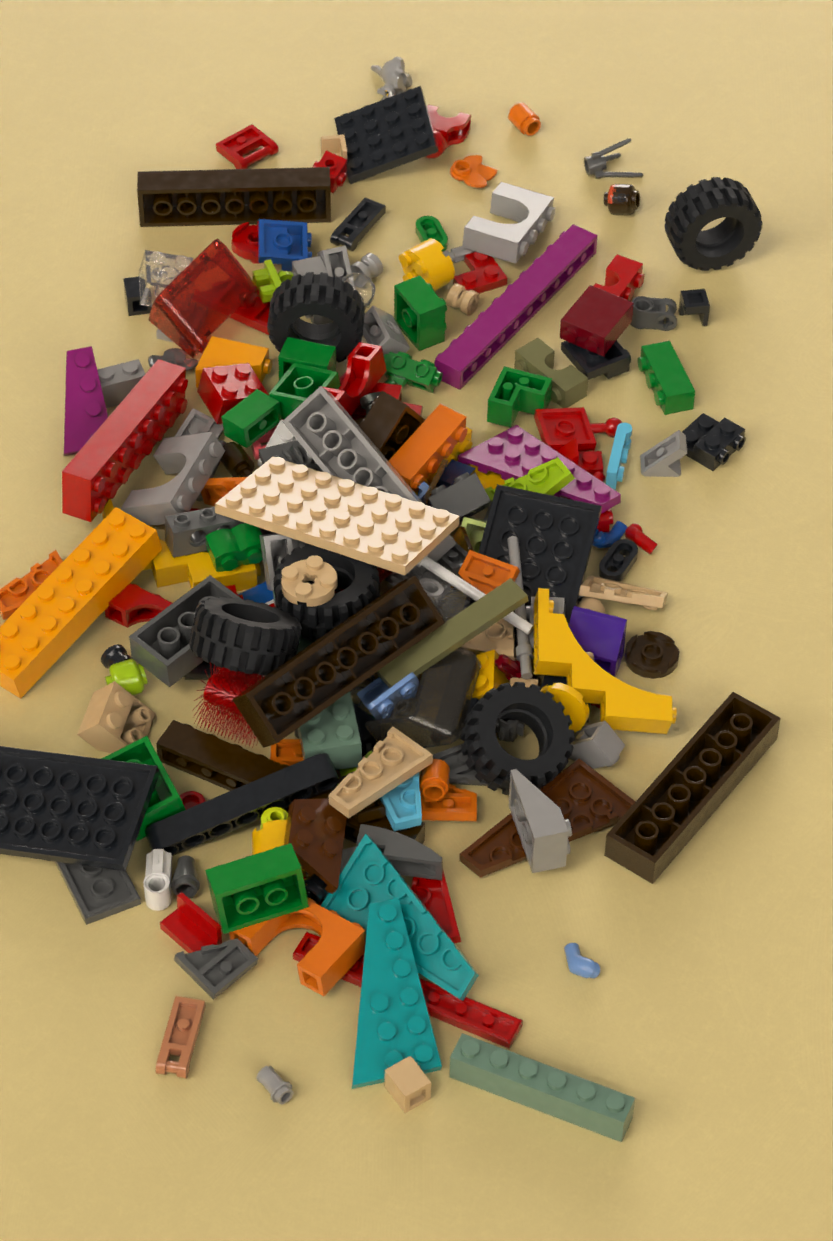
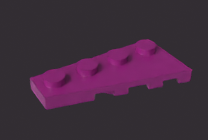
[63,346,108,456]

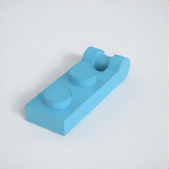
[606,423,632,491]

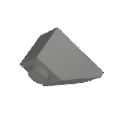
[317,246,355,290]
[569,721,625,769]

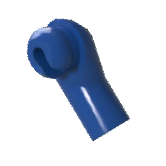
[593,521,627,548]

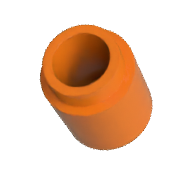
[508,103,541,136]
[420,759,450,801]

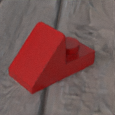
[557,438,604,475]

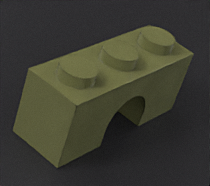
[514,338,588,408]

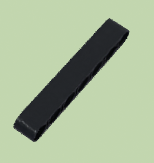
[145,753,340,856]

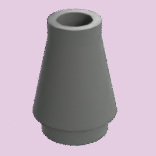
[171,856,200,898]

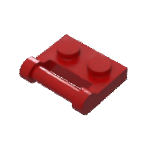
[216,124,279,169]

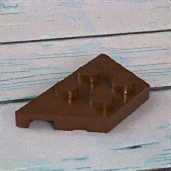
[284,798,347,894]

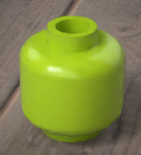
[105,659,148,695]

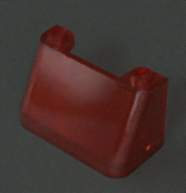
[148,239,260,358]

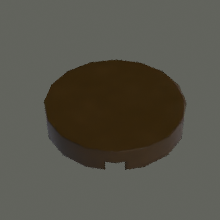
[624,631,680,679]

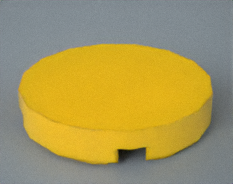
[540,683,590,733]

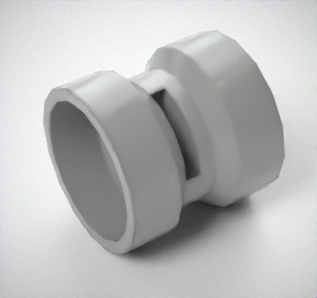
[350,253,383,286]

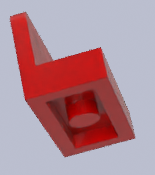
[160,892,222,953]

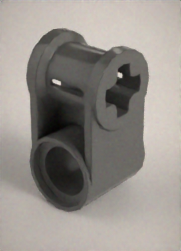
[630,296,677,331]

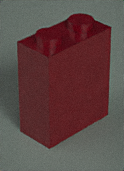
[560,285,634,356]

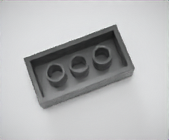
[129,575,243,687]

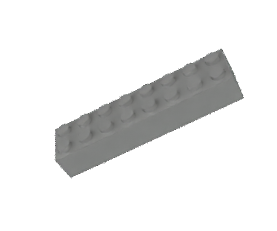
[282,386,457,578]

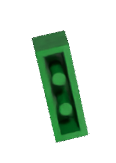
[637,341,695,415]

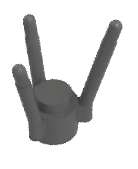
[584,138,643,179]

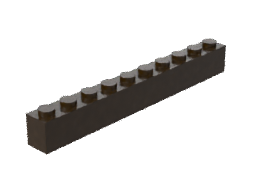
[156,720,425,844]

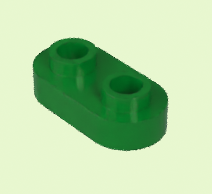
[416,216,448,252]

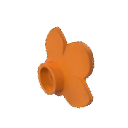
[450,155,497,188]

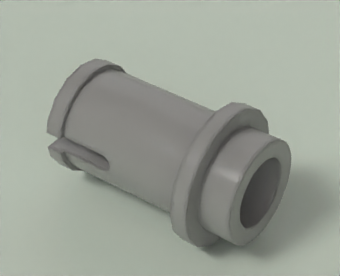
[256,1066,293,1104]

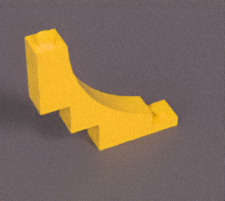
[102,499,261,592]
[533,588,677,734]

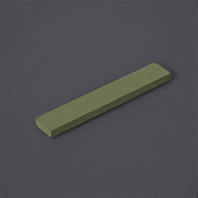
[376,578,528,688]

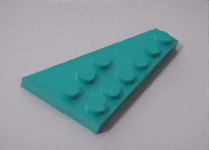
[352,898,442,1089]

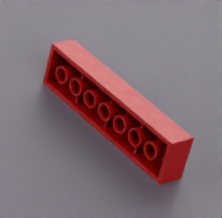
[62,359,188,522]

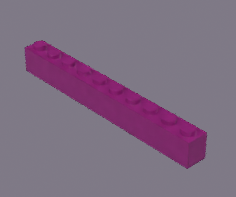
[434,224,597,390]

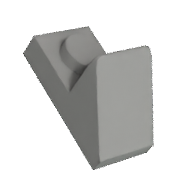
[640,430,687,477]

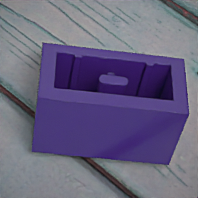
[569,606,627,677]

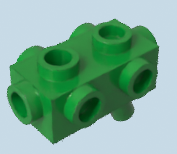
[384,351,443,393]

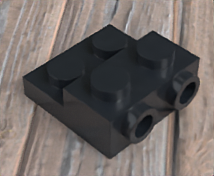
[561,340,631,380]
[682,413,746,471]

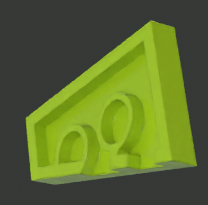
[485,458,575,502]

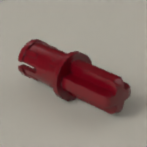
[494,654,537,681]

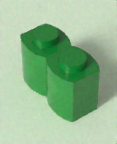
[205,523,263,572]

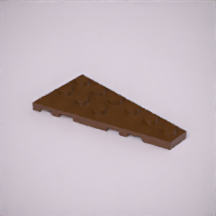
[459,758,635,878]

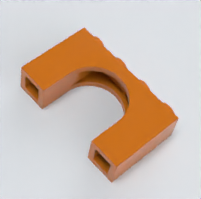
[229,898,366,996]

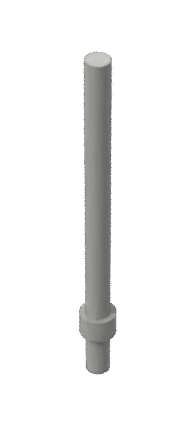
[507,536,533,679]

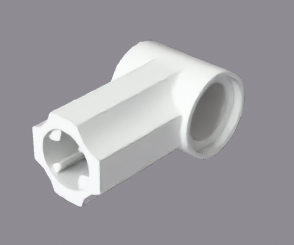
[143,849,172,911]

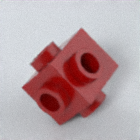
[313,150,347,194]

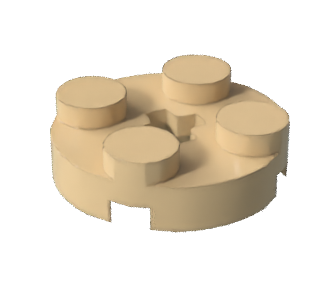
[281,556,338,607]

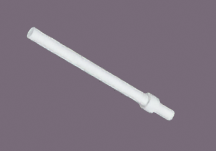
[416,555,534,635]

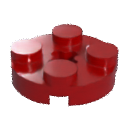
[231,221,260,264]

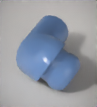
[564,943,600,978]

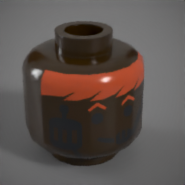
[604,184,640,215]

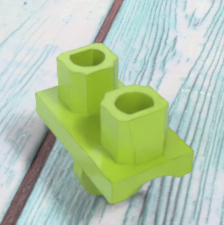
[252,259,294,303]

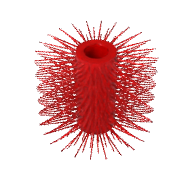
[192,663,265,748]

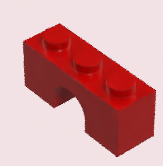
[594,254,645,301]

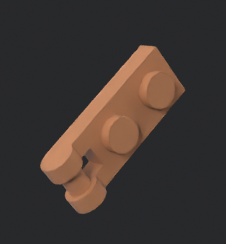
[156,996,206,1078]

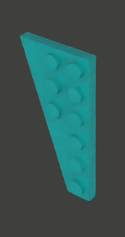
[321,833,479,1001]

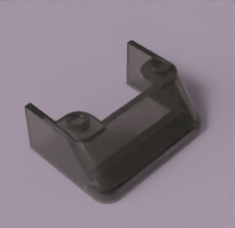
[365,647,481,748]

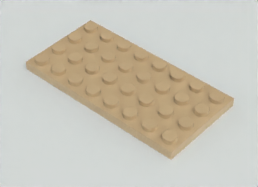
[215,457,460,576]

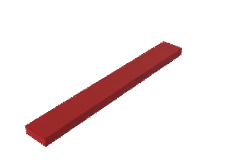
[293,931,522,1049]

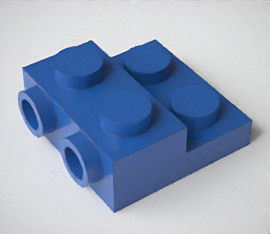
[258,219,312,271]

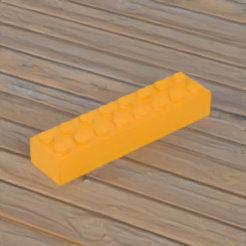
[0,507,162,699]

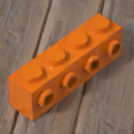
[389,404,468,492]

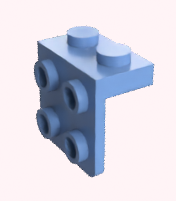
[357,672,423,722]

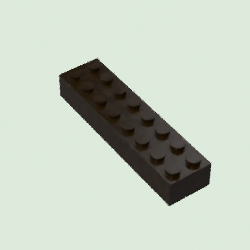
[137,167,331,227]
[232,576,445,748]
[604,692,780,884]

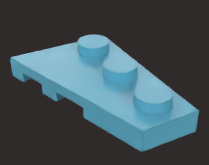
[379,772,422,831]

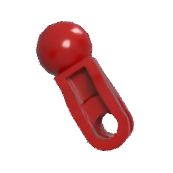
[425,104,471,159]

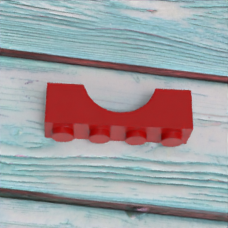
[323,342,387,416]
[104,583,172,628]

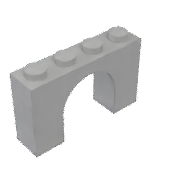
[462,182,555,264]
[121,432,225,526]

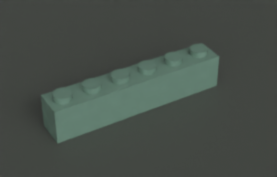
[449,1033,635,1142]

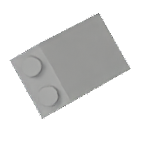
[508,769,572,873]

